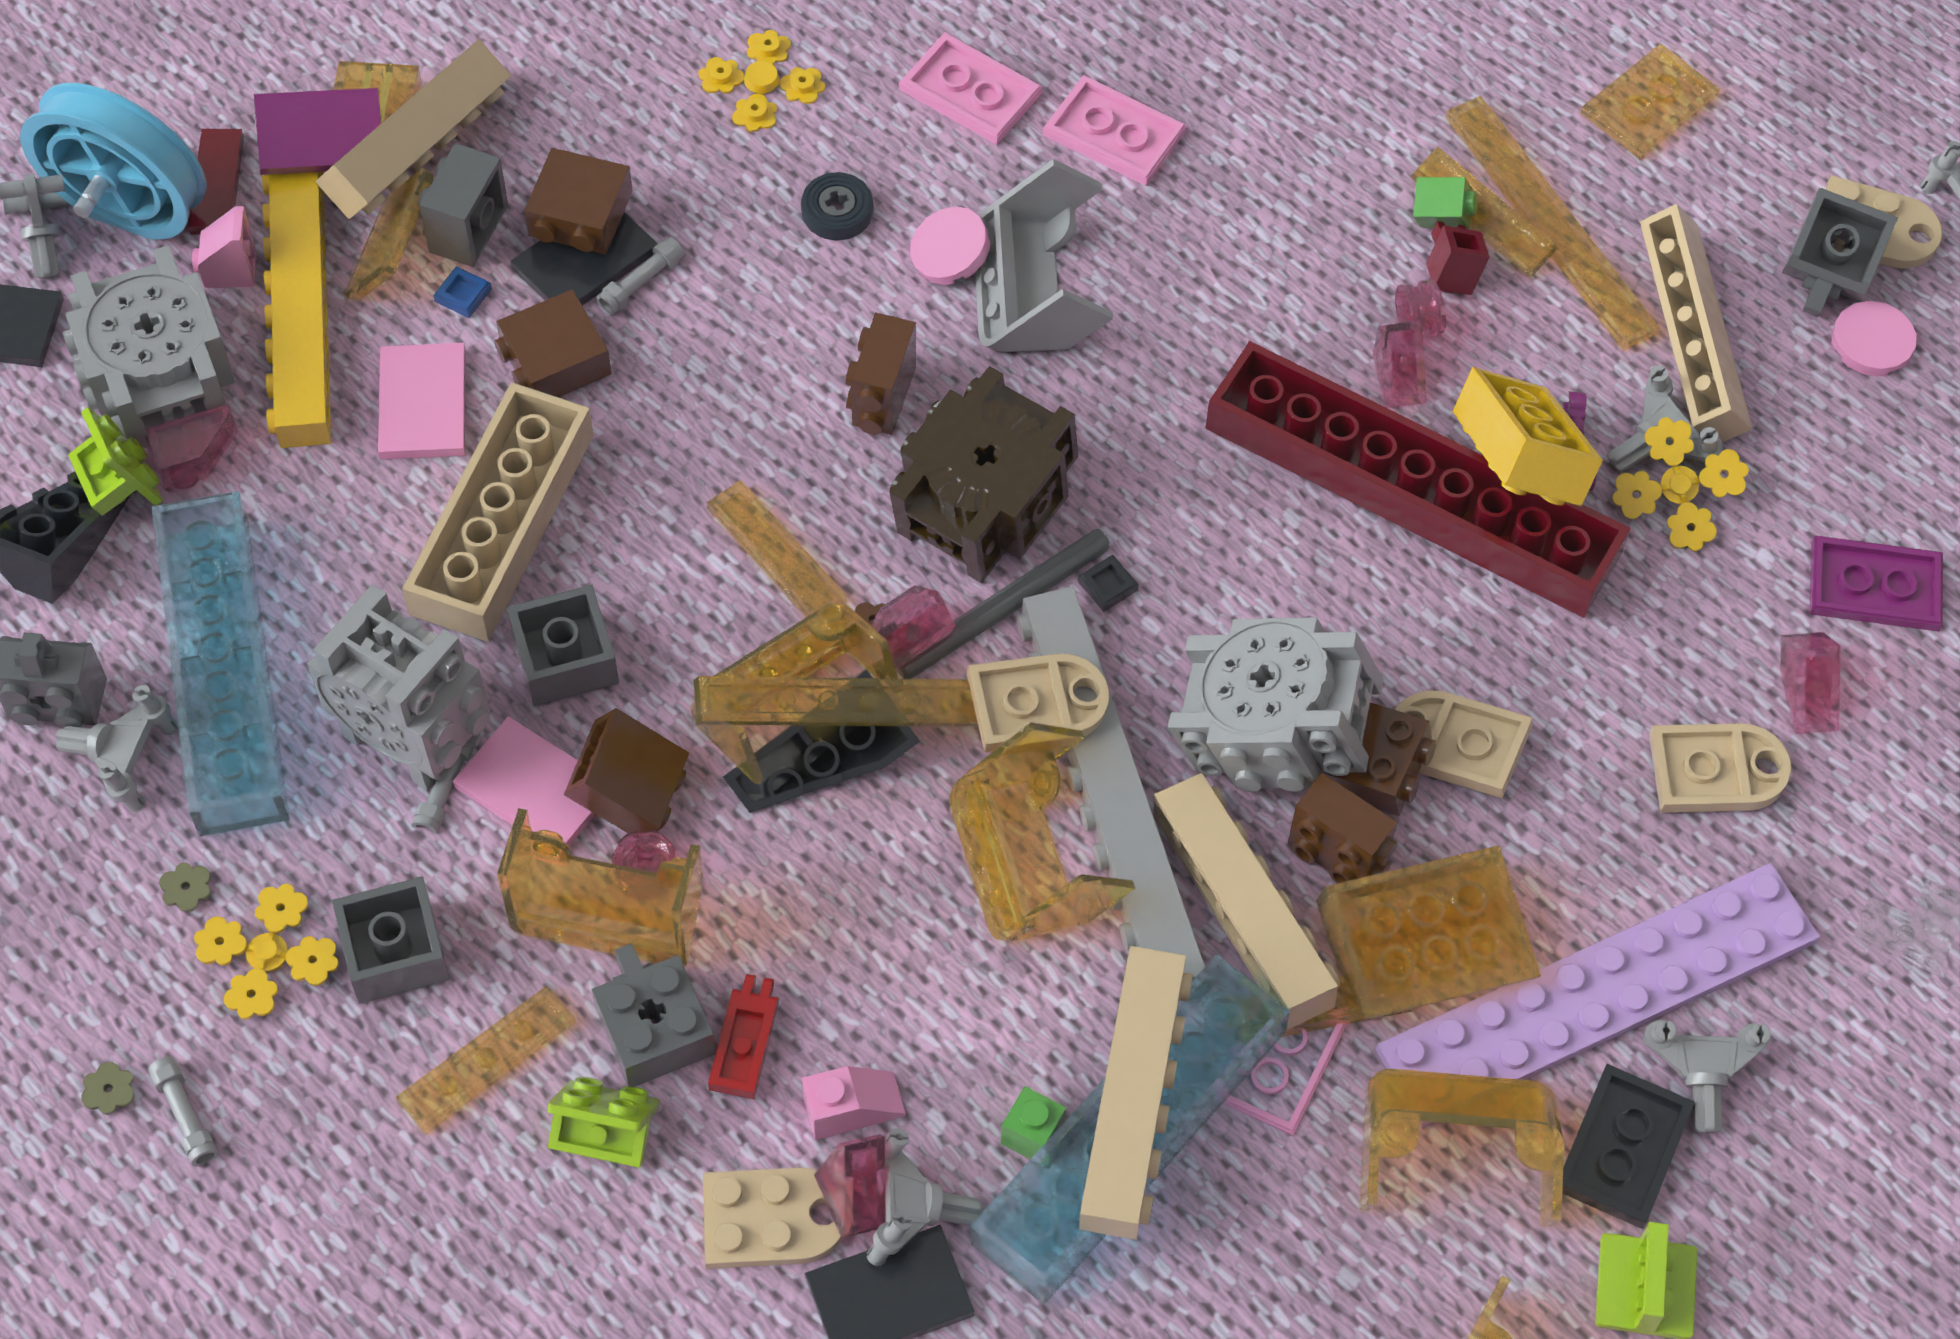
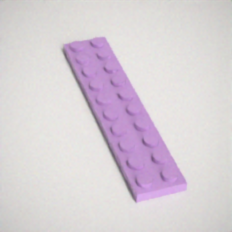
[1376,863,1820,1128]

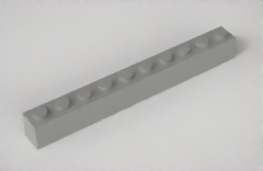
[1017,586,1208,994]

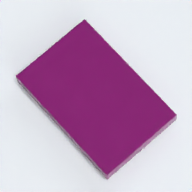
[254,88,381,175]
[1809,535,1943,632]

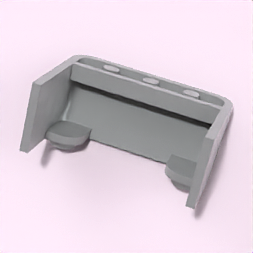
[975,159,1113,352]

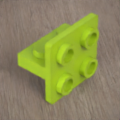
[68,407,163,516]
[547,1077,660,1168]
[1595,1221,1698,1339]

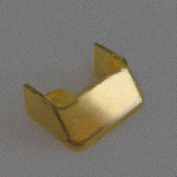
[690,603,902,785]
[950,722,1136,942]
[497,808,704,967]
[1359,1069,1564,1227]

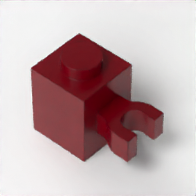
[1426,221,1490,295]

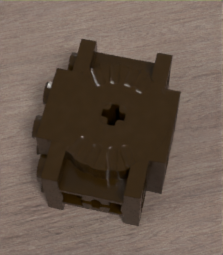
[889,366,1079,583]

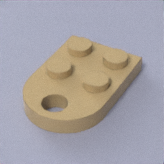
[1826,175,1942,269]
[967,653,1109,752]
[1394,691,1533,799]
[1649,723,1791,813]
[703,1168,848,1269]

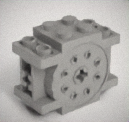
[62,245,235,448]
[307,584,491,791]
[1167,617,1384,792]

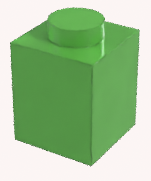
[1413,177,1478,229]
[1001,1086,1066,1166]

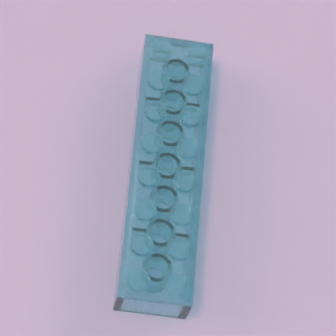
[152,491,290,837]
[970,954,1290,1305]

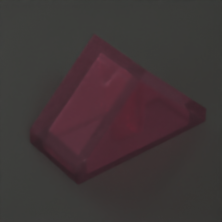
[1372,319,1427,408]
[814,1134,885,1238]

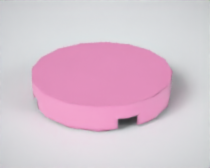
[910,207,990,285]
[1831,301,1917,377]

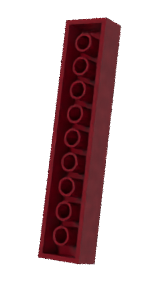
[1205,341,1631,618]

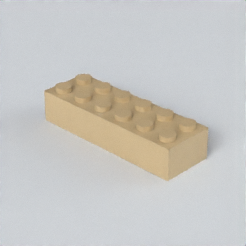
[402,382,594,642]

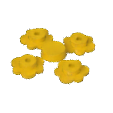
[698,30,825,132]
[1612,417,1749,551]
[194,884,339,1020]

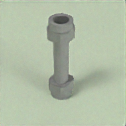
[596,237,685,315]
[412,742,476,834]
[148,1056,219,1167]

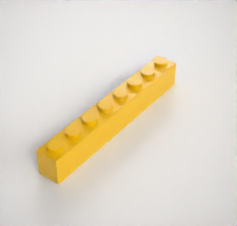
[262,172,332,448]

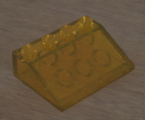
[1316,845,1541,1021]

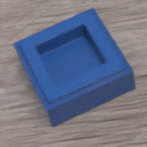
[433,266,492,318]

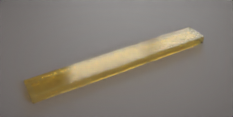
[1446,96,1659,351]
[693,676,978,726]

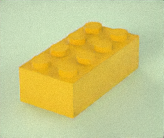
[1452,367,1603,506]

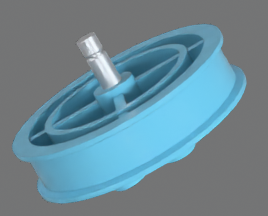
[20,83,207,240]

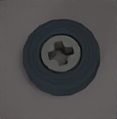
[801,172,874,241]

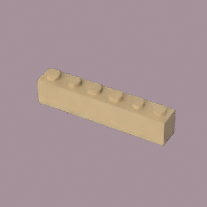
[315,39,512,219]
[1640,204,1752,442]
[1153,773,1340,1030]
[1079,946,1193,1240]

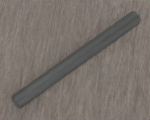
[894,529,1110,680]

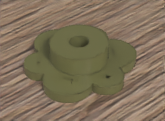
[159,863,211,912]
[81,1062,135,1115]

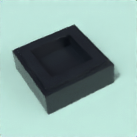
[1078,555,1139,612]

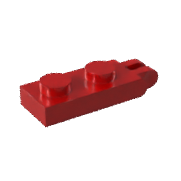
[708,974,779,1100]

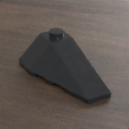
[0,472,132,604]
[723,668,920,813]

